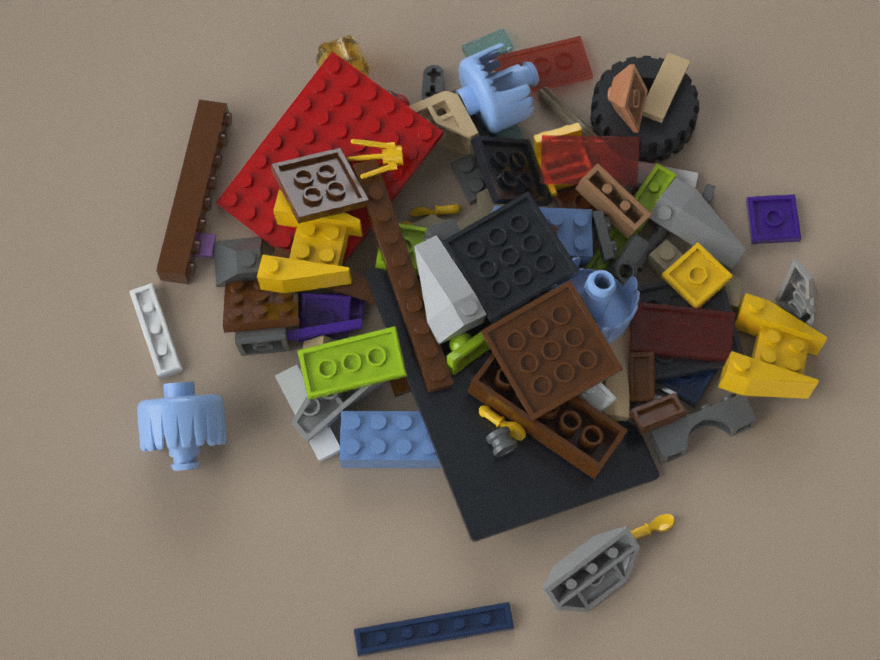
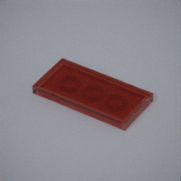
[491,36,593,93]
[540,135,639,186]
[629,302,735,362]

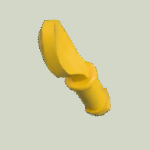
[410,204,461,217]
[479,405,526,441]
[630,514,675,540]

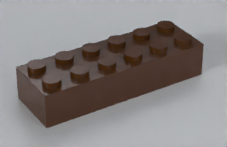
[467,353,628,479]

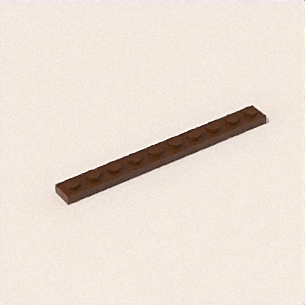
[352,159,454,393]

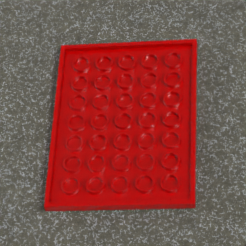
[216,51,444,266]

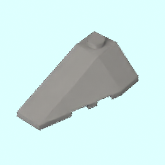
[649,177,746,270]
[414,235,486,345]
[775,258,818,328]
[291,382,385,442]

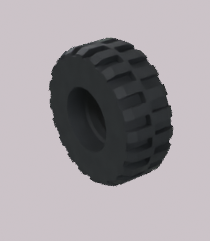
[590,56,700,163]

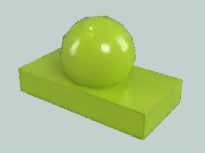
[447,332,490,375]

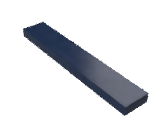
[354,602,514,657]

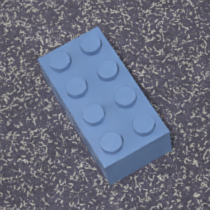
[491,206,593,265]
[339,411,442,468]

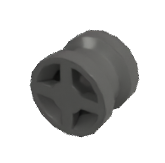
[486,426,518,457]

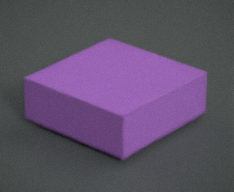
[195,233,216,259]

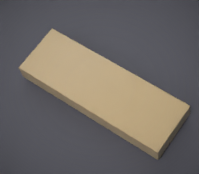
[643,53,690,123]

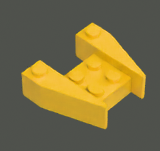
[257,189,363,293]
[718,293,827,399]

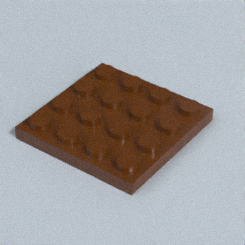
[480,280,623,422]

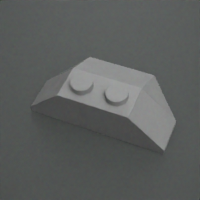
[542,526,640,612]

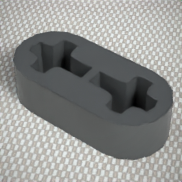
[422,65,444,100]

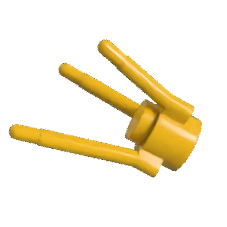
[347,139,403,179]

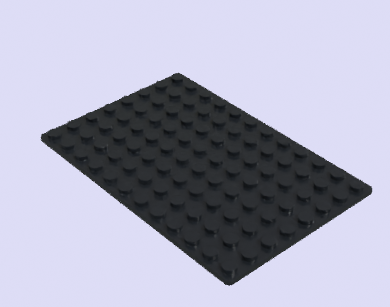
[365,267,659,542]

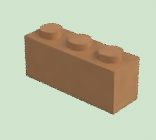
[576,164,651,239]

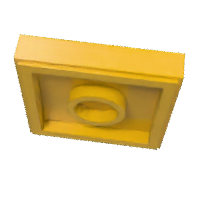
[662,242,733,311]

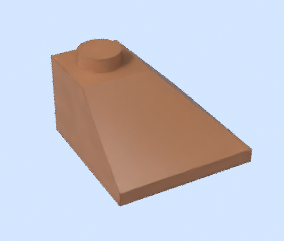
[608,64,648,132]

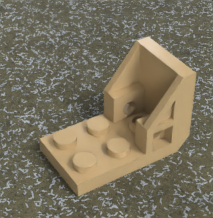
[408,91,479,156]

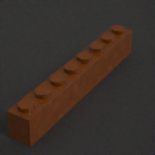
[156,99,232,285]

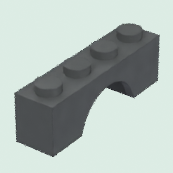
[649,393,757,465]

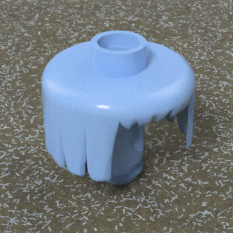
[456,43,539,133]
[551,257,640,344]
[137,381,227,471]

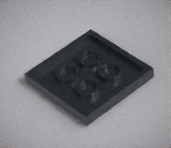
[471,136,552,206]

